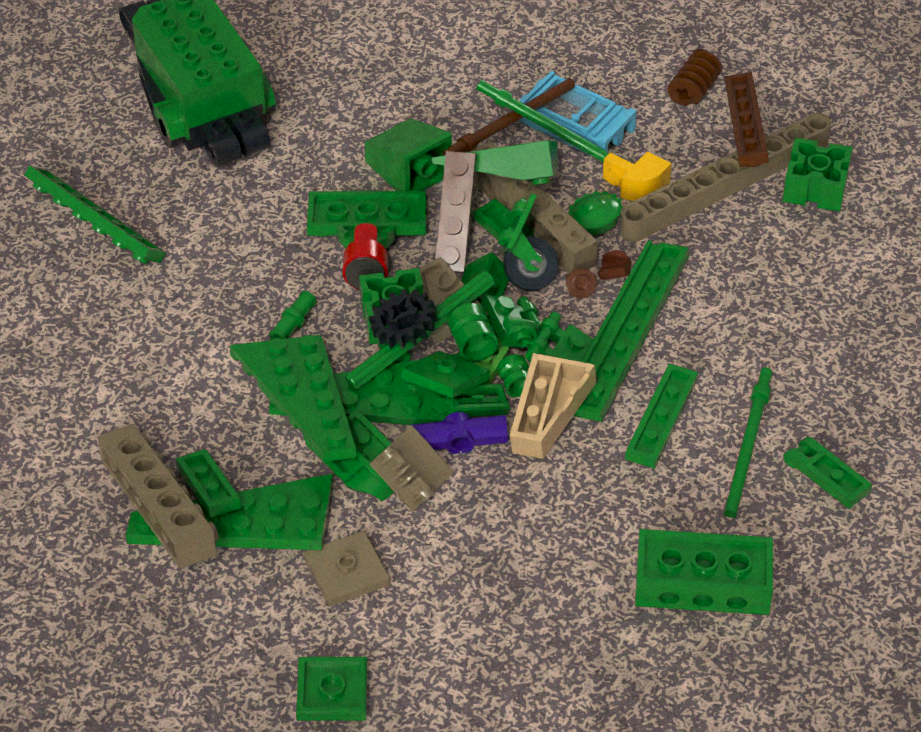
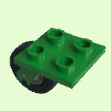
[497,193,558,291]

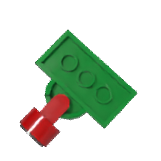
[307,191,426,290]

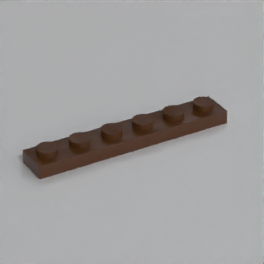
[724,72,769,167]

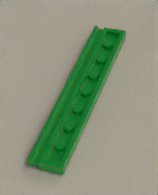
[574,240,689,422]

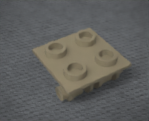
[369,425,454,512]

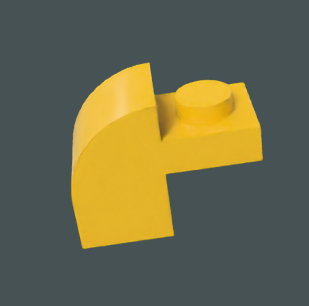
[603,151,672,201]

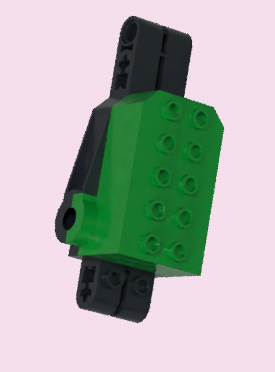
[119,0,276,167]

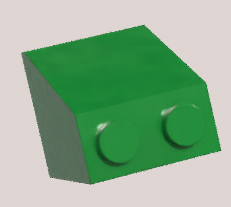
[364,118,452,191]

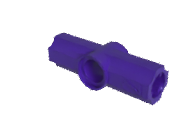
[410,412,508,454]

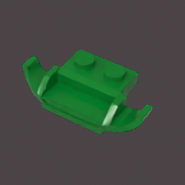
[302,409,394,502]

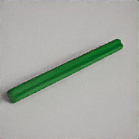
[345,271,495,390]

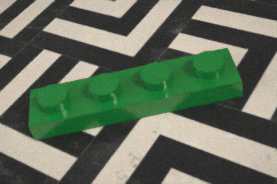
[625,363,698,469]

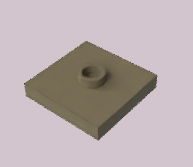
[303,531,390,607]

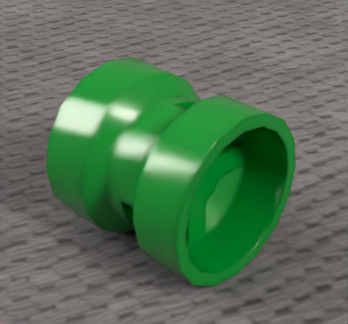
[497,354,529,398]

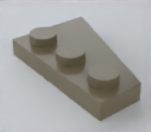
[419,256,489,343]

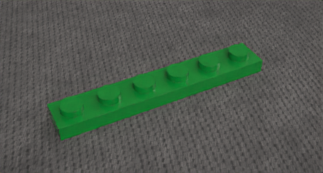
[24,165,166,264]

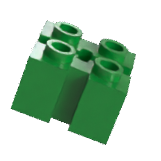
[782,137,853,212]
[359,268,430,345]

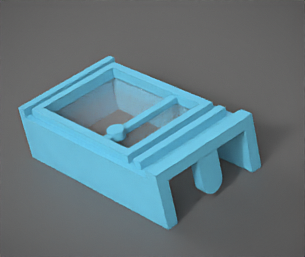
[519,71,637,156]

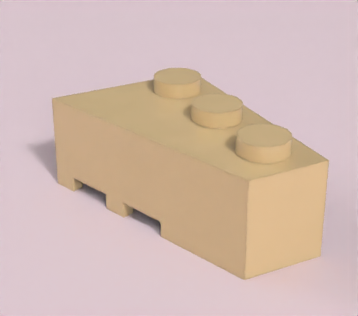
[510,353,597,459]

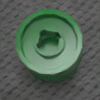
[447,303,498,362]

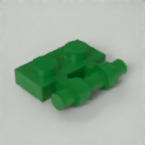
[481,295,551,348]
[525,312,594,362]

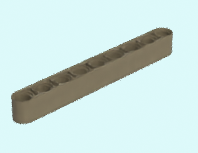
[620,113,831,242]

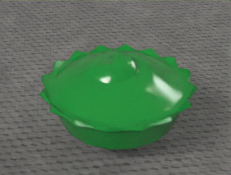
[567,191,623,235]

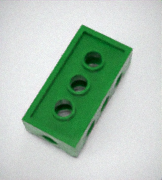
[635,529,773,615]

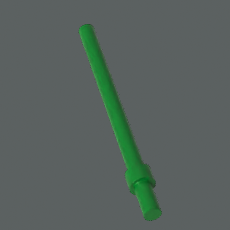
[476,79,609,163]
[724,367,773,518]

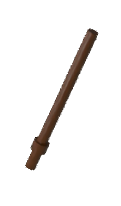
[442,78,575,156]

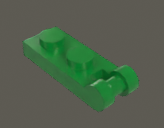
[783,436,872,509]

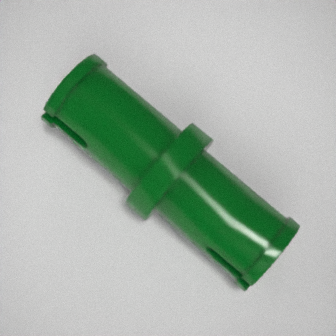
[268,290,317,340]

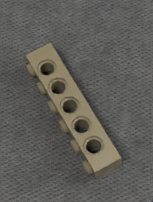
[470,141,598,274]
[98,424,218,569]

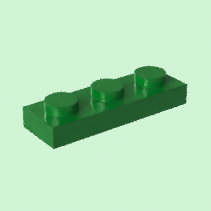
[176,449,241,518]

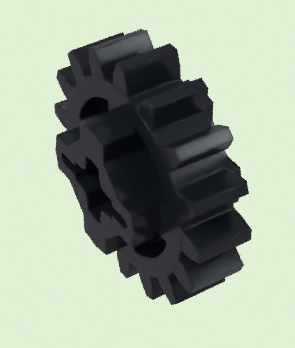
[369,289,438,349]

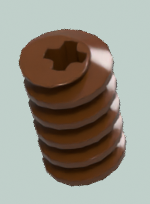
[667,49,722,106]

